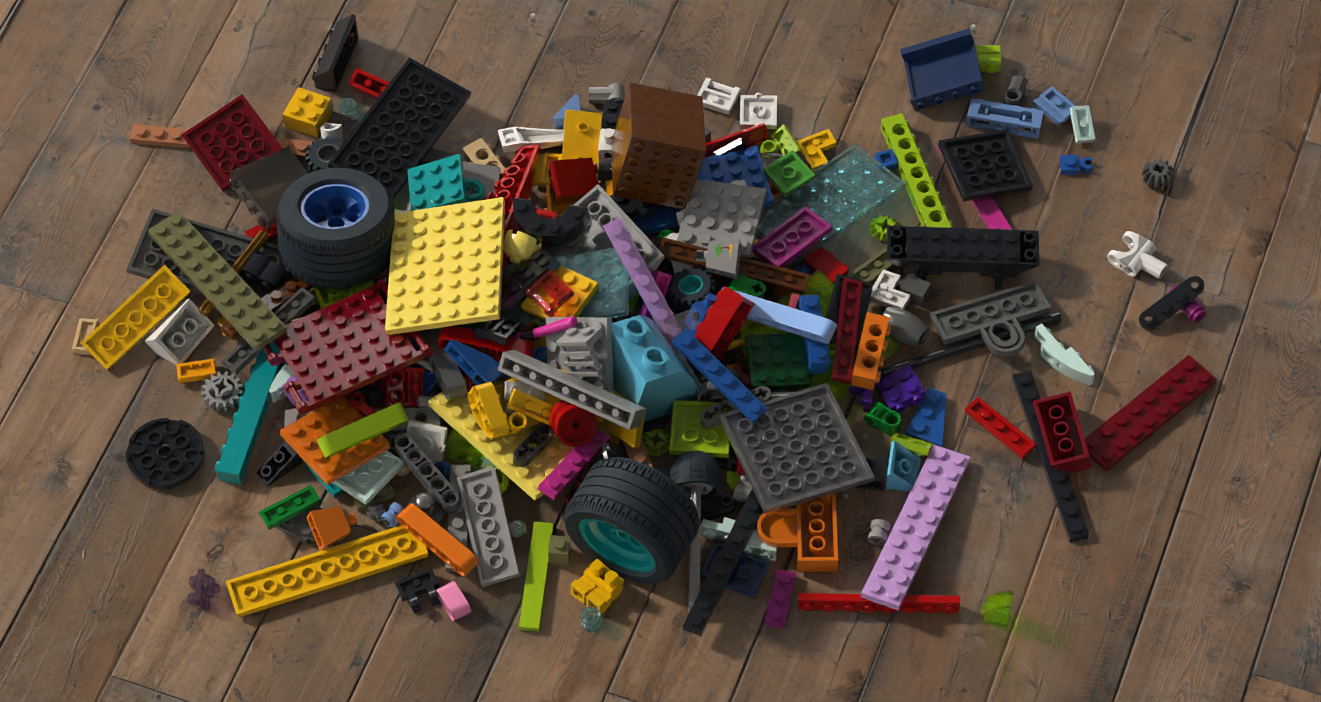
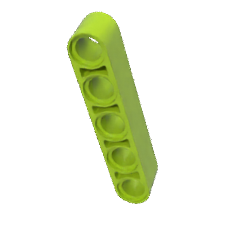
[316,403,409,458]

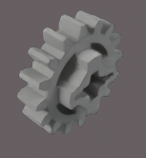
[201,371,244,411]

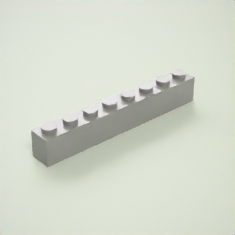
[498,350,646,430]

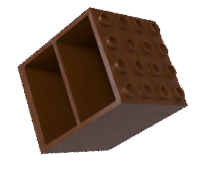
[611,82,706,209]

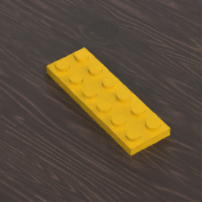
[81,265,191,371]

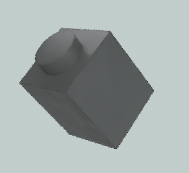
[900,275,931,308]

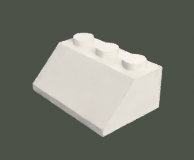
[145,299,214,365]

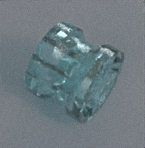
[581,607,601,632]

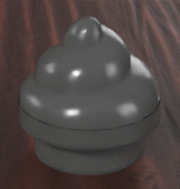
[366,502,386,524]

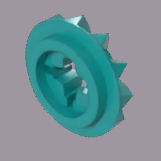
[464,178,486,203]

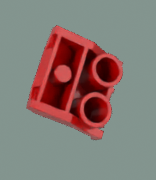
[380,367,424,407]

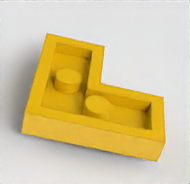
[797,129,837,172]

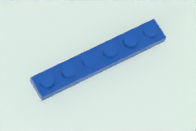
[671,329,768,423]

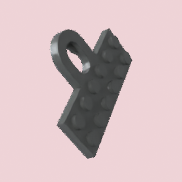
[930,280,1051,357]

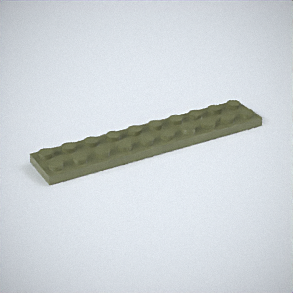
[148,211,287,351]

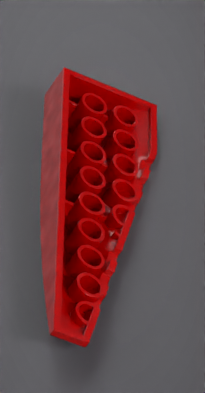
[483,145,540,273]

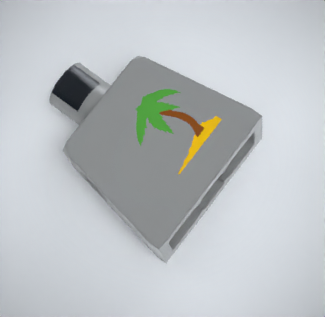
[696,238,742,279]

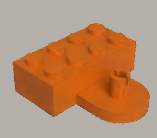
[757,493,838,572]

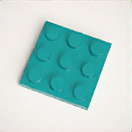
[407,154,467,211]

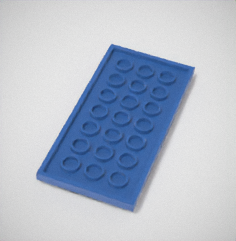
[634,146,774,235]

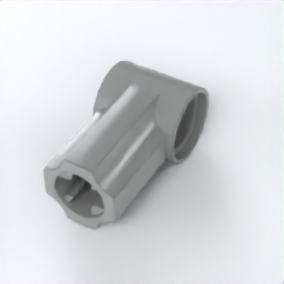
[588,83,625,104]

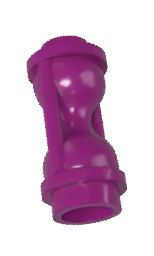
[1169,285,1206,323]

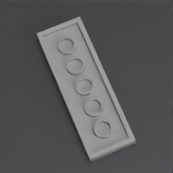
[457,466,521,587]

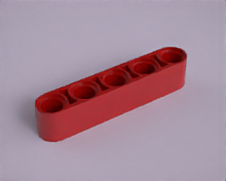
[437,326,534,362]

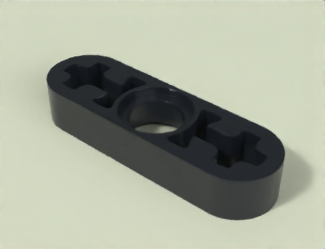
[513,424,554,467]

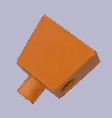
[306,507,357,551]

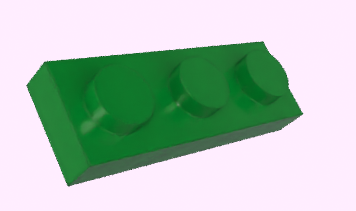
[259,485,321,530]

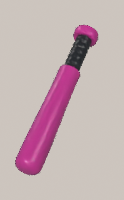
[515,316,578,340]

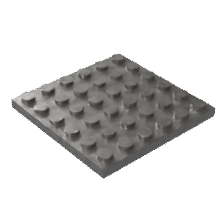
[719,383,875,514]

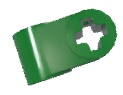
[729,274,766,299]
[863,402,901,436]

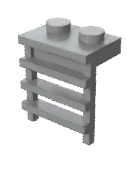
[555,327,605,381]

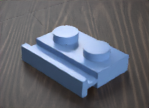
[1033,86,1076,126]

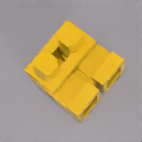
[571,559,624,616]

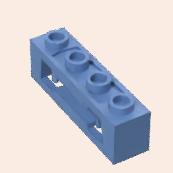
[966,98,1044,139]

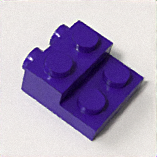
[876,364,927,413]

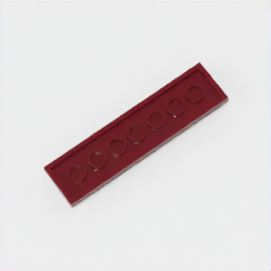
[1085,355,1216,472]

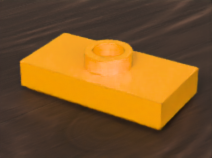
[176,358,217,384]

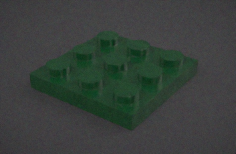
[744,333,810,389]

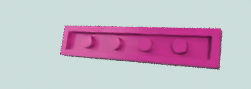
[538,429,611,500]

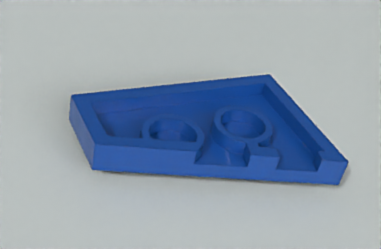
[906,387,947,447]

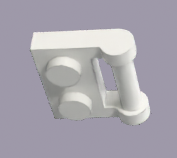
[697,78,741,115]

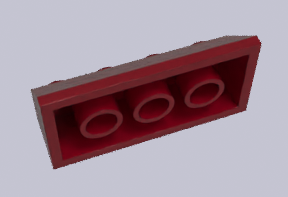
[1033,391,1092,473]

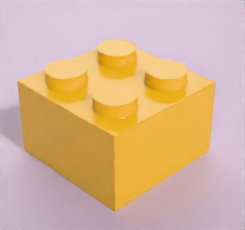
[282,87,333,138]

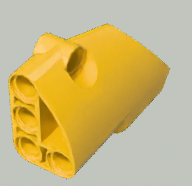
[467,378,545,439]

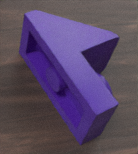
[849,383,873,412]

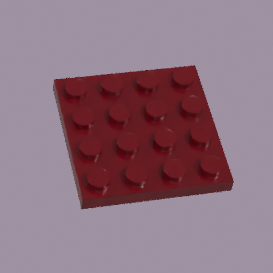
[181,94,284,192]

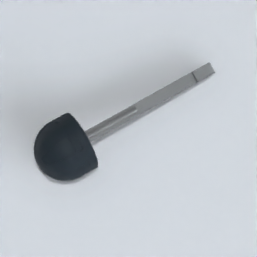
[670,451,721,612]

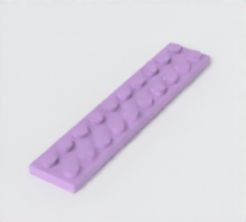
[861,445,970,611]

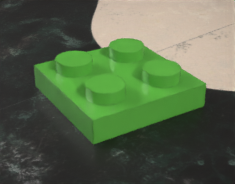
[763,150,815,198]

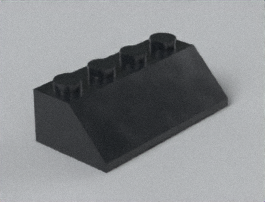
[312,14,359,93]

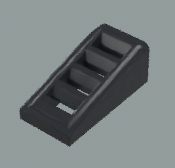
[351,384,384,408]

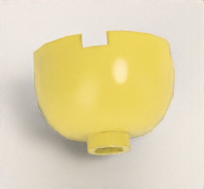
[503,230,542,265]

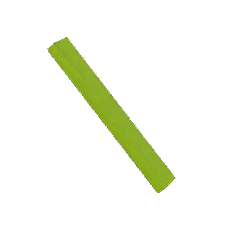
[519,522,554,632]

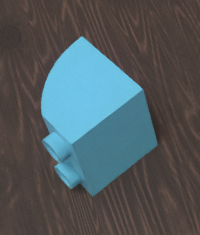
[612,315,698,422]

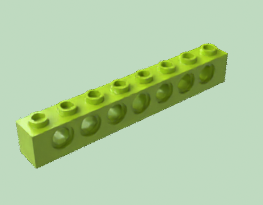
[881,113,954,228]

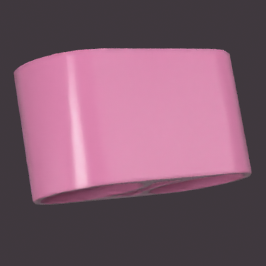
[436,581,471,621]

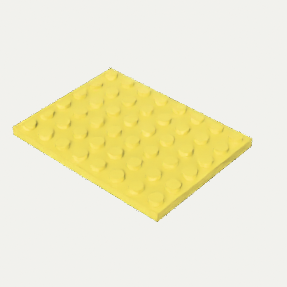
[385,197,505,335]
[428,376,620,500]

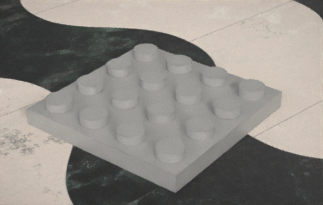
[677,179,767,258]
[546,317,613,393]

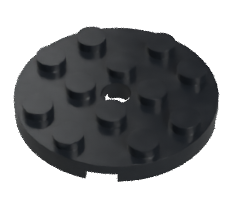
[125,418,205,489]

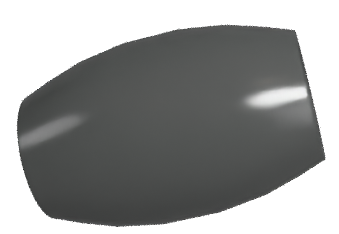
[882,306,929,347]

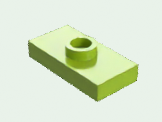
[771,124,803,156]

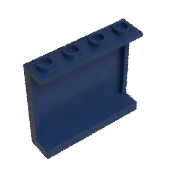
[900,28,985,111]

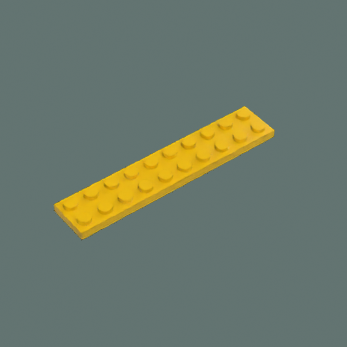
[226,525,429,618]

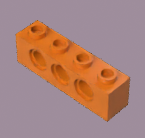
[851,312,892,390]

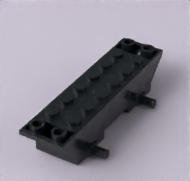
[887,226,1040,289]

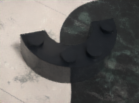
[513,198,590,247]

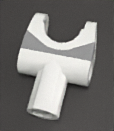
[1107,231,1168,279]

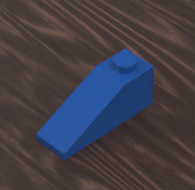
[444,339,504,385]

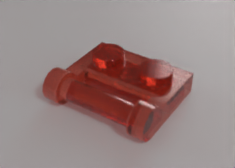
[526,270,575,317]

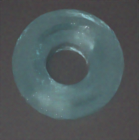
[338,98,357,115]

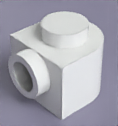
[320,122,343,140]

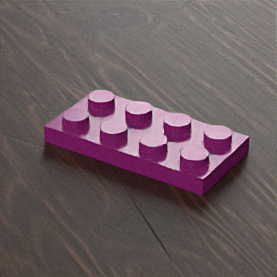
[752,206,832,268]

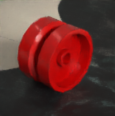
[549,400,598,447]

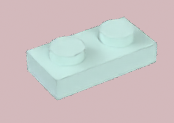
[1069,105,1095,143]

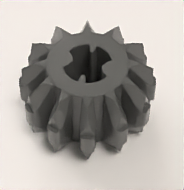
[1142,158,1174,190]

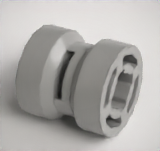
[868,519,891,546]

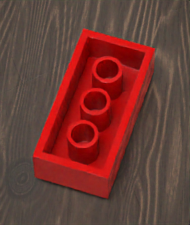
[694,286,755,361]

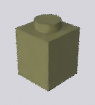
[548,535,571,566]

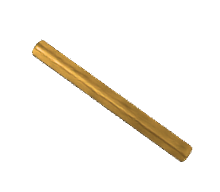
[199,230,268,316]

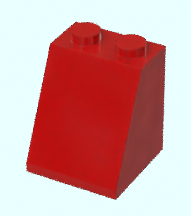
[548,158,602,206]

